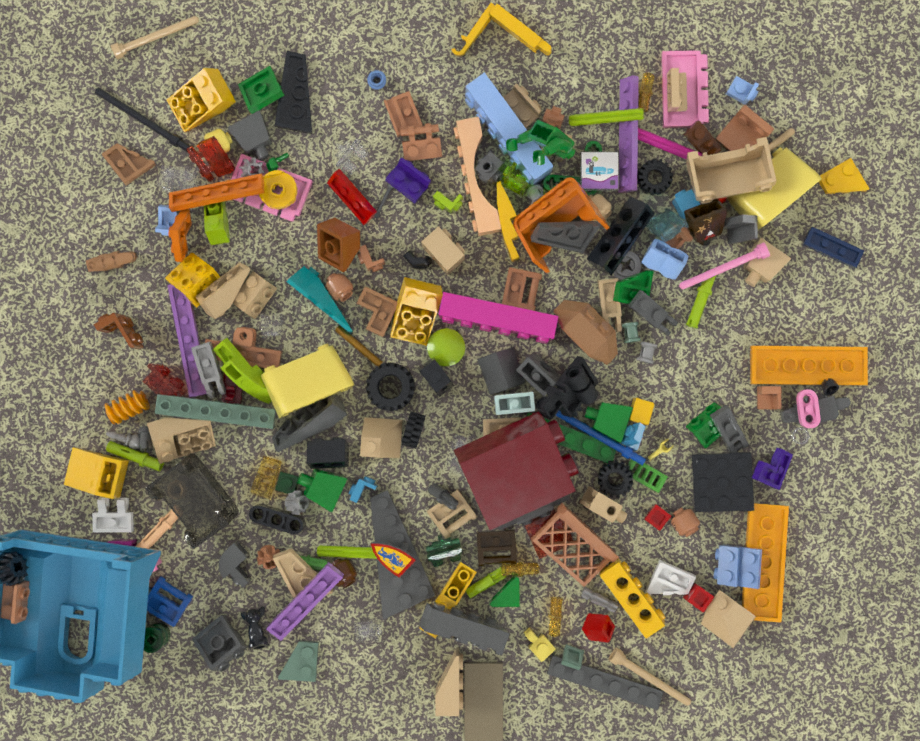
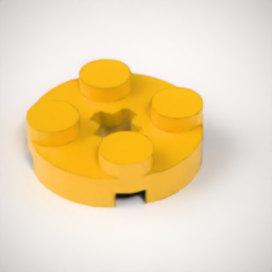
[259,170,298,210]

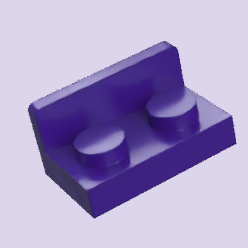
[385,157,431,204]

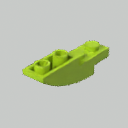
[213,338,272,404]

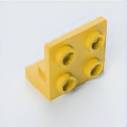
[165,253,220,308]

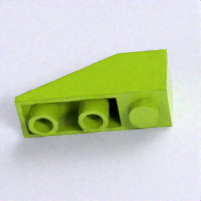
[204,201,230,245]

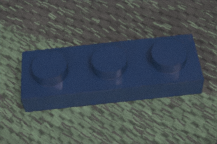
[802,227,864,269]

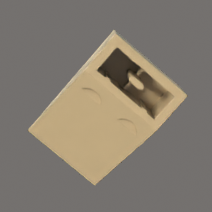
[147,417,216,464]
[435,647,463,716]

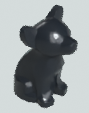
[241,607,270,650]

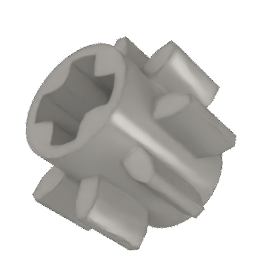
[239,158,265,177]
[285,491,309,515]

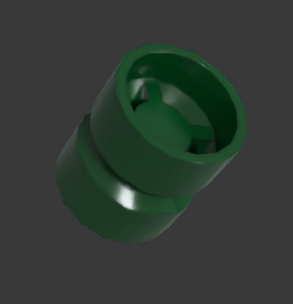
[144,622,171,653]

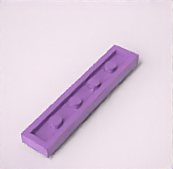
[266,562,344,641]

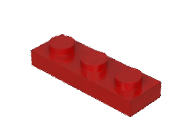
[327,169,377,225]

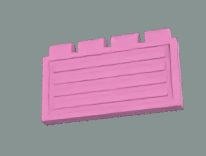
[661,51,709,128]
[231,154,313,222]

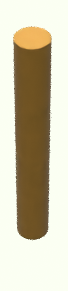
[335,325,383,366]

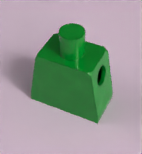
[584,402,633,442]
[297,469,347,512]

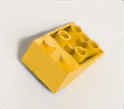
[167,68,236,133]
[390,277,443,346]
[64,447,129,499]

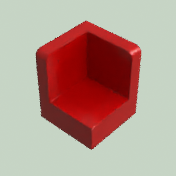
[683,583,714,613]
[582,613,615,643]

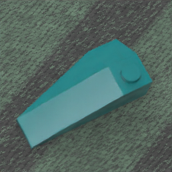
[286,266,353,333]

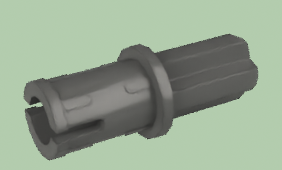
[428,483,459,510]

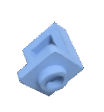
[155,205,179,236]

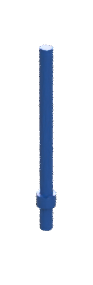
[555,410,646,466]

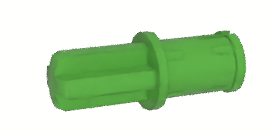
[299,555,328,571]

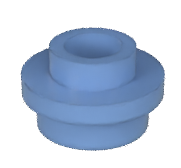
[367,70,386,90]

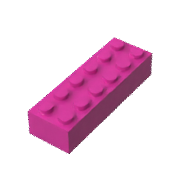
[438,292,559,344]

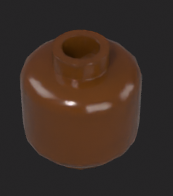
[331,558,357,589]

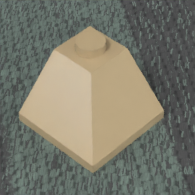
[360,417,403,458]
[701,590,756,648]

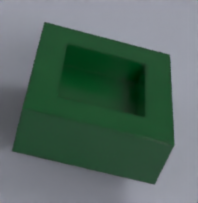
[275,471,299,494]

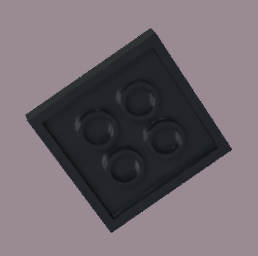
[692,452,754,512]

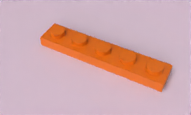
[169,173,264,212]

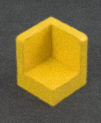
[629,398,654,425]

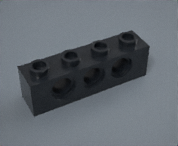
[587,197,655,276]

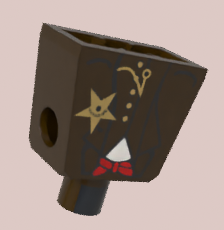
[684,199,727,246]

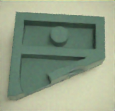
[278,640,319,682]

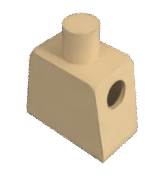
[743,238,791,287]
[579,486,627,523]

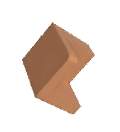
[757,386,781,409]

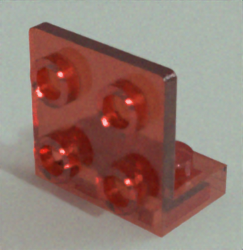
[142,363,187,397]

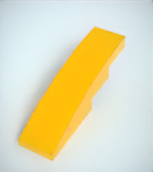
[496,181,519,262]

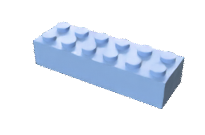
[465,72,553,186]

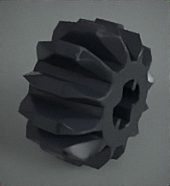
[0,551,30,586]

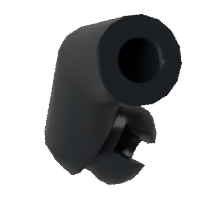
[403,250,432,269]

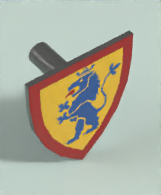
[370,542,417,578]

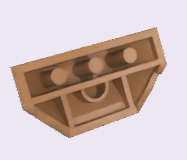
[553,300,618,365]

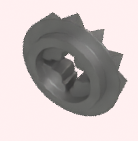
[613,251,641,280]

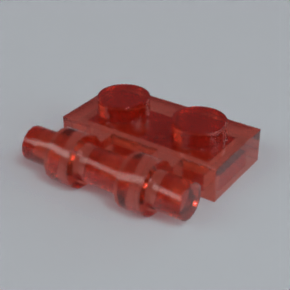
[186,136,235,182]

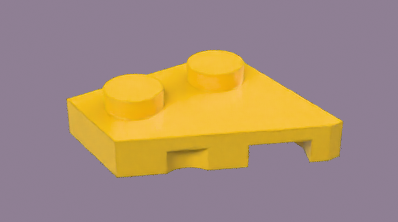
[819,158,870,194]

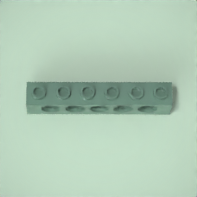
[155,394,276,429]

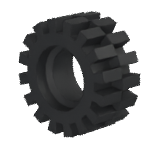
[637,159,674,196]
[401,411,426,449]
[598,460,633,498]

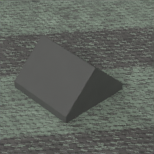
[477,347,526,395]

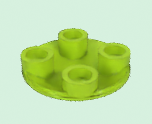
[427,328,465,367]

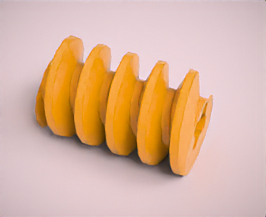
[104,390,150,425]

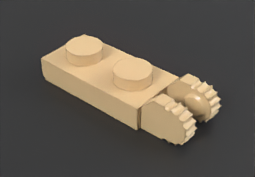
[598,278,622,332]

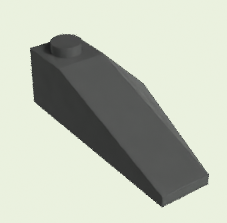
[272,394,347,452]

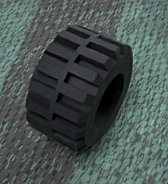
[366,362,415,411]

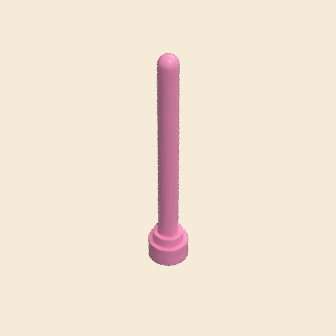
[679,242,770,289]

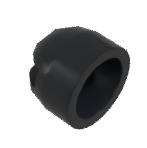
[821,378,839,395]

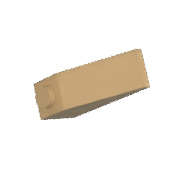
[196,262,250,319]

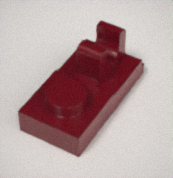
[222,373,243,404]

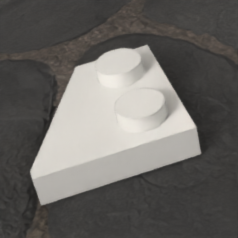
[644,560,696,596]

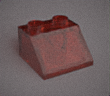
[524,509,573,559]

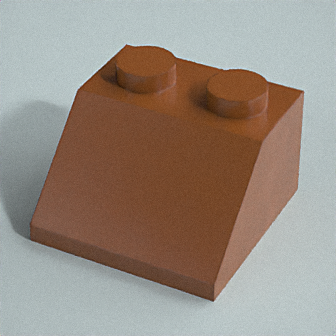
[317,217,360,272]

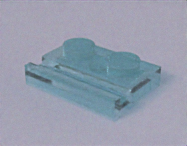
[646,208,688,242]

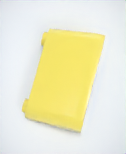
[727,147,822,230]
[261,343,354,418]

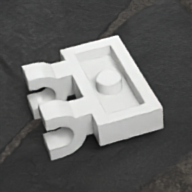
[92,498,134,532]

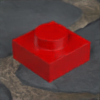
[644,504,671,531]

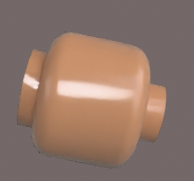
[325,273,353,302]
[671,508,700,537]

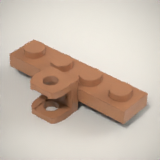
[205,327,282,368]

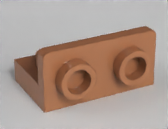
[0,580,30,624]

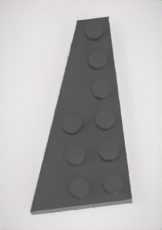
[370,490,436,620]

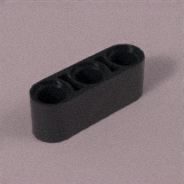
[249,504,306,534]

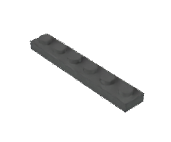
[547,654,663,710]

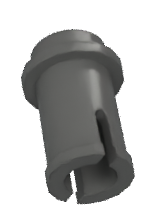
[138,426,153,452]

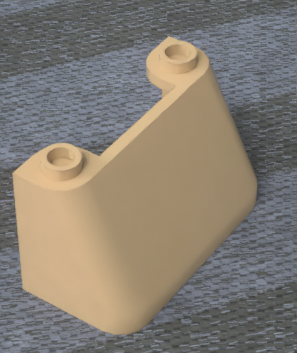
[686,137,776,204]

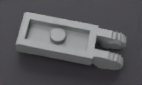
[191,342,226,399]

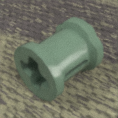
[621,322,641,343]

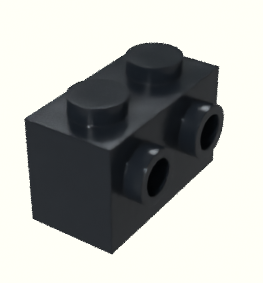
[306,437,349,469]

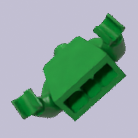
[506,120,575,165]

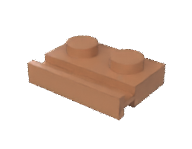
[384,91,423,137]

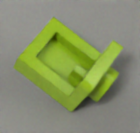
[433,190,463,214]

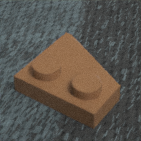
[102,143,156,186]

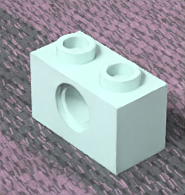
[494,392,535,415]

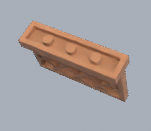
[531,503,619,587]

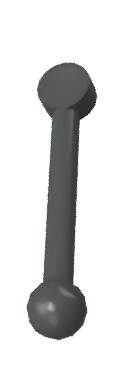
[374,183,394,218]

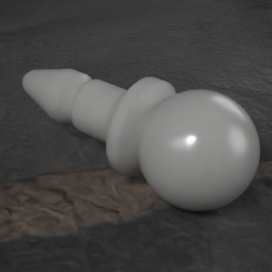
[106,432,140,449]

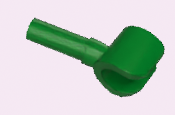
[266,153,289,172]

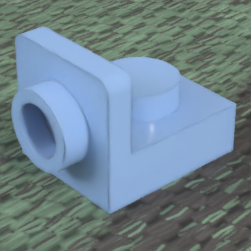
[726,76,759,105]

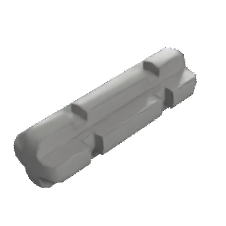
[581,587,618,612]

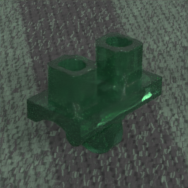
[425,534,462,567]

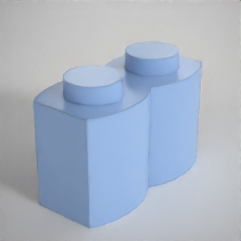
[642,239,689,280]

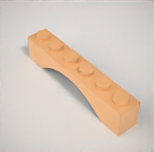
[453,117,501,236]

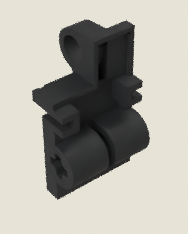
[536,356,599,420]

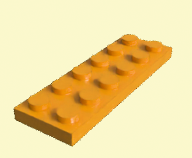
[750,346,868,385]
[742,503,789,622]

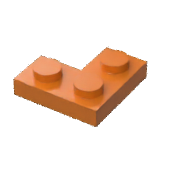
[168,209,192,262]

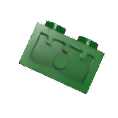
[686,402,721,449]

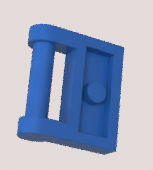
[147,576,194,627]

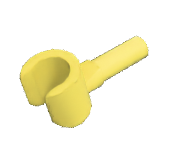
[648,439,674,461]

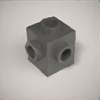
[475,151,509,185]

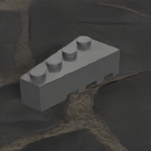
[419,602,510,656]

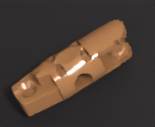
[86,251,138,272]

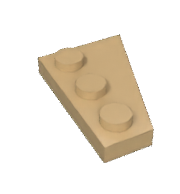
[273,548,333,598]

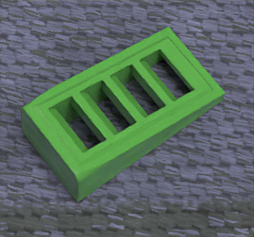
[628,459,668,493]

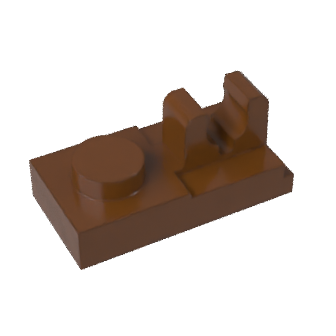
[683,120,722,155]

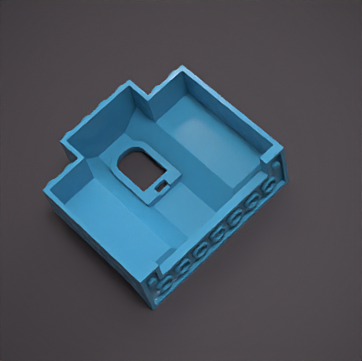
[0,530,161,703]

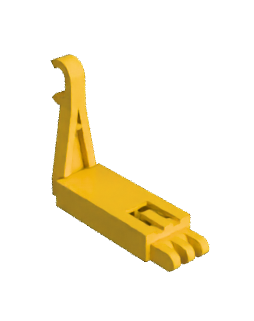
[451,3,552,57]

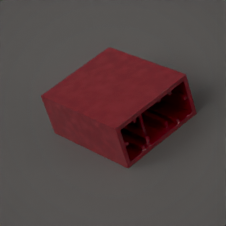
[453,411,579,530]

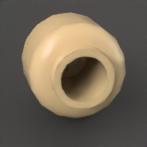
[589,194,612,221]

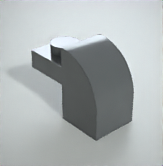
[219,541,252,588]

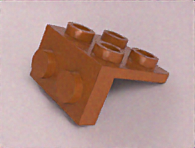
[93,313,144,350]

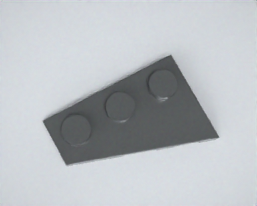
[530,221,600,253]

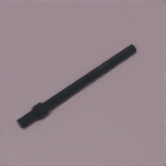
[95,87,194,154]

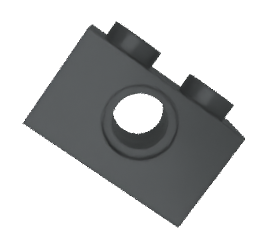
[516,352,561,396]

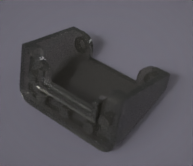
[145,453,239,549]

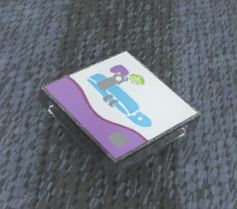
[580,151,619,191]

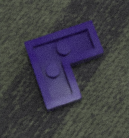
[752,447,793,490]

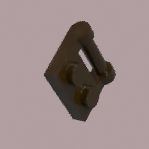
[476,530,517,567]

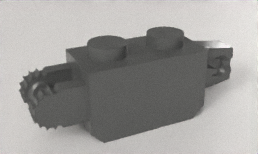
[780,393,851,426]

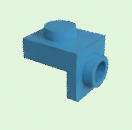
[620,422,646,451]
[349,476,378,503]

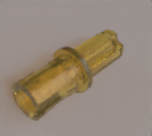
[638,73,654,112]
[501,562,540,577]
[548,597,563,637]

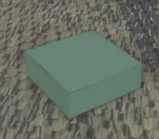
[561,644,584,670]

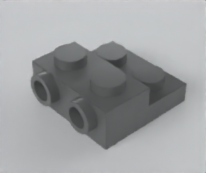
[192,615,248,672]

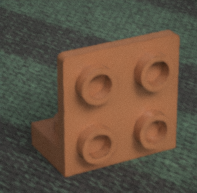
[716,105,774,151]

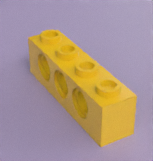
[600,558,666,639]

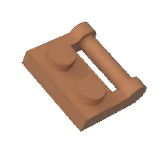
[502,267,542,311]

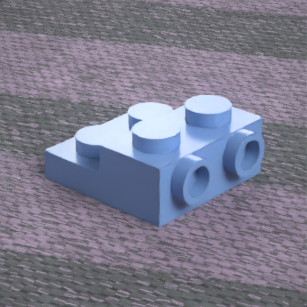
[714,544,762,589]

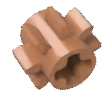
[542,106,565,129]
[257,545,280,569]

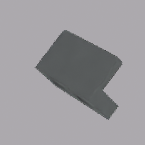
[723,214,758,244]

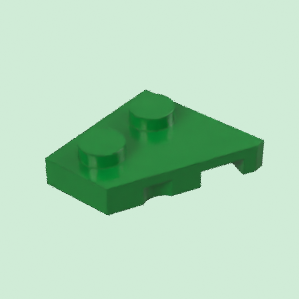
[613,270,654,304]

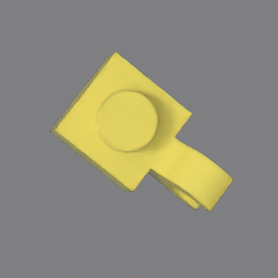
[524,627,556,662]

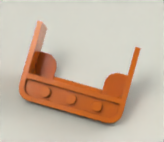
[513,177,610,274]

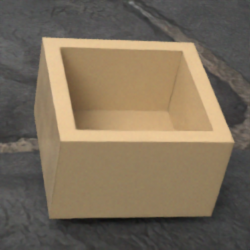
[421,226,465,275]

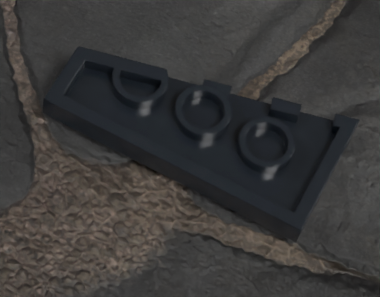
[274,51,312,134]

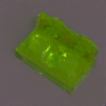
[502,162,528,197]

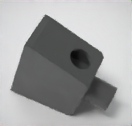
[227,110,272,161]

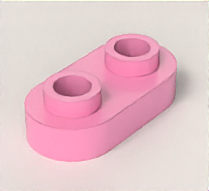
[796,389,821,428]

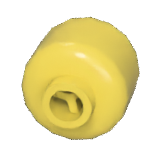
[202,129,233,157]

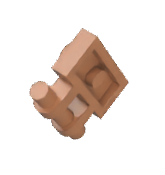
[400,123,442,161]

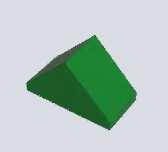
[489,574,520,607]

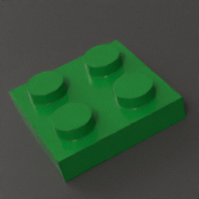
[238,66,284,114]

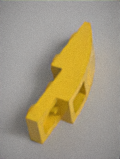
[419,562,477,639]

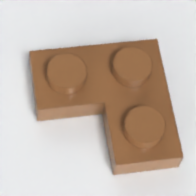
[357,287,397,338]

